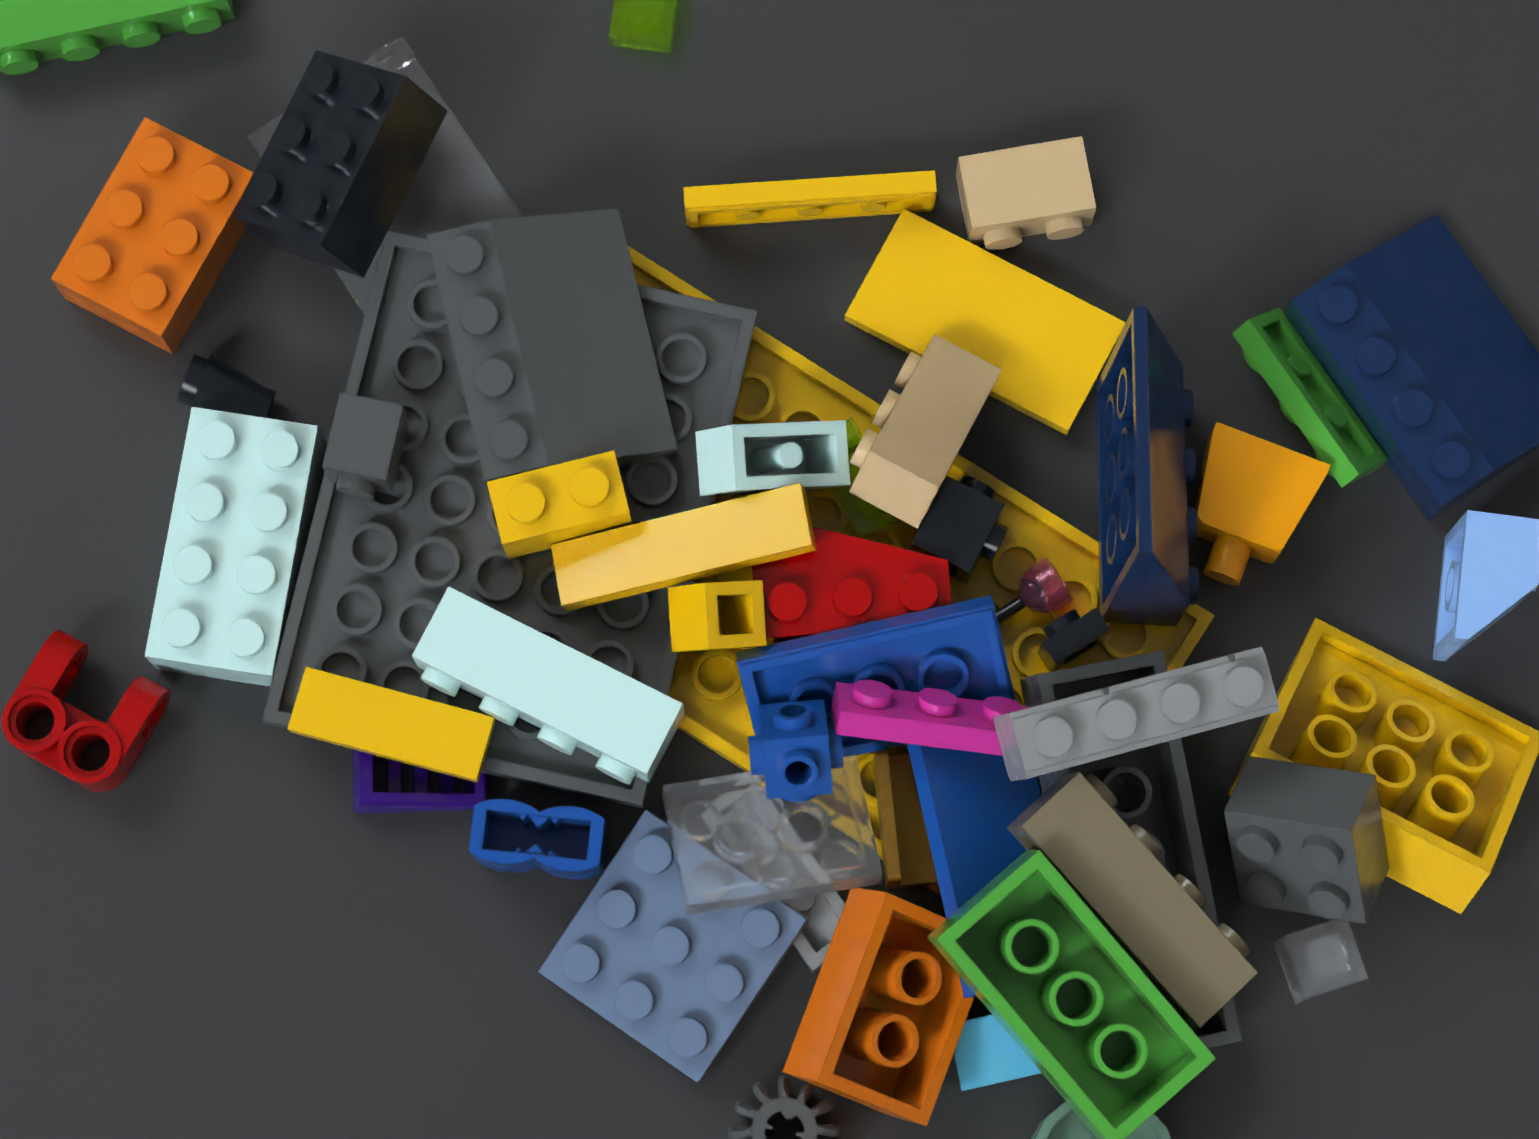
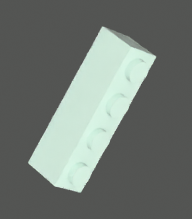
[412,586,685,785]

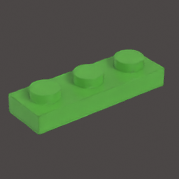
[1232,307,1389,488]

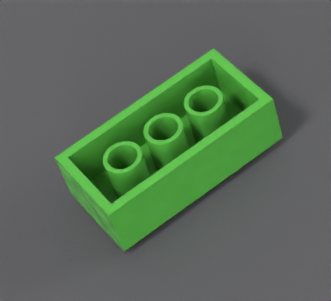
[927,850,1216,1139]

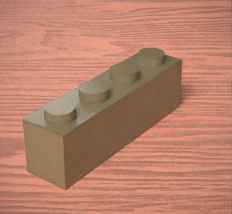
[1007,772,1258,1028]

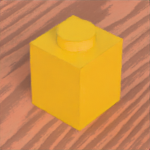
[667,580,767,652]

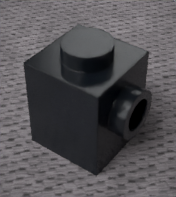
[911,476,1008,585]

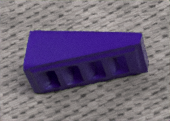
[352,750,488,813]

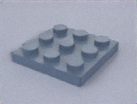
[538,809,810,1083]

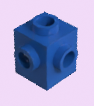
[748,699,844,802]

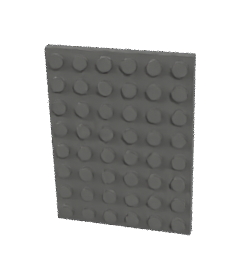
[262,231,758,808]

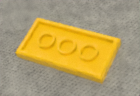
[844,208,1126,436]

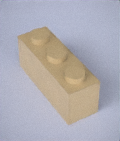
[849,334,1002,529]

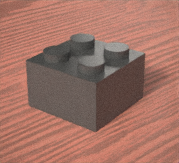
[1224,756,1389,924]

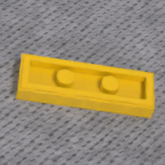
[287,667,496,783]

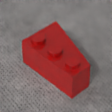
[752,526,952,647]

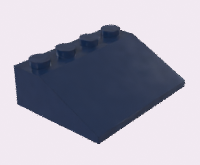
[1285,214,1539,521]
[1095,307,1199,626]

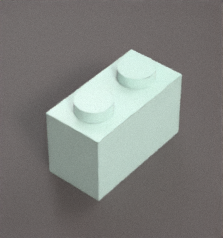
[695,420,851,496]

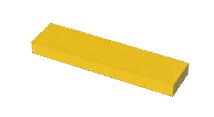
[683,170,937,228]
[551,483,817,611]

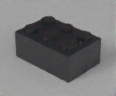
[232,50,448,278]

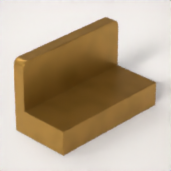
[873,750,939,890]

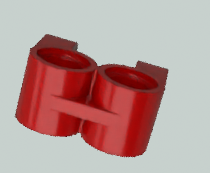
[2,629,171,792]

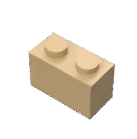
[955,136,1096,250]

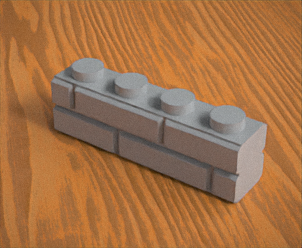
[993,646,1279,781]

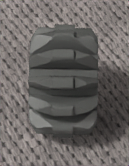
[728,1075,840,1139]

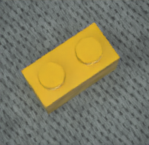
[487,450,632,559]

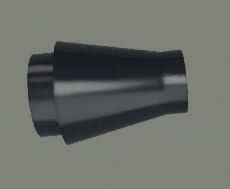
[177,354,276,418]

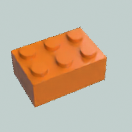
[51,117,254,355]
[782,887,974,1126]

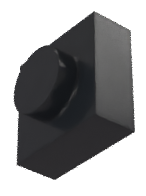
[1037,608,1110,672]

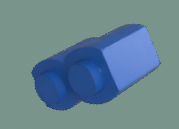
[468,799,608,880]

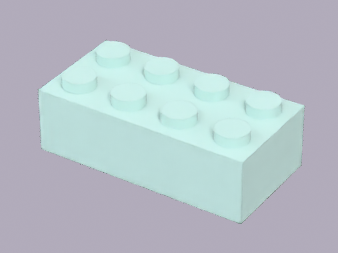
[145,407,327,686]

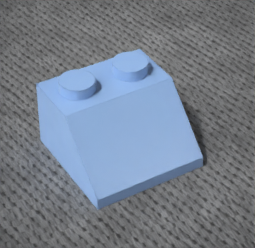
[1433,510,1539,661]

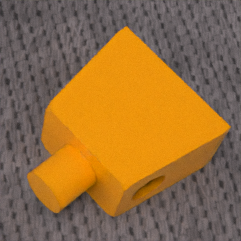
[1194,421,1331,586]

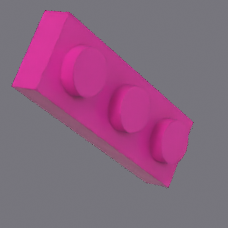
[832,680,1029,756]

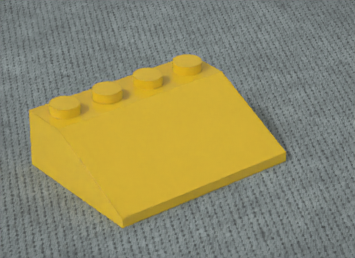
[1228,618,1539,914]

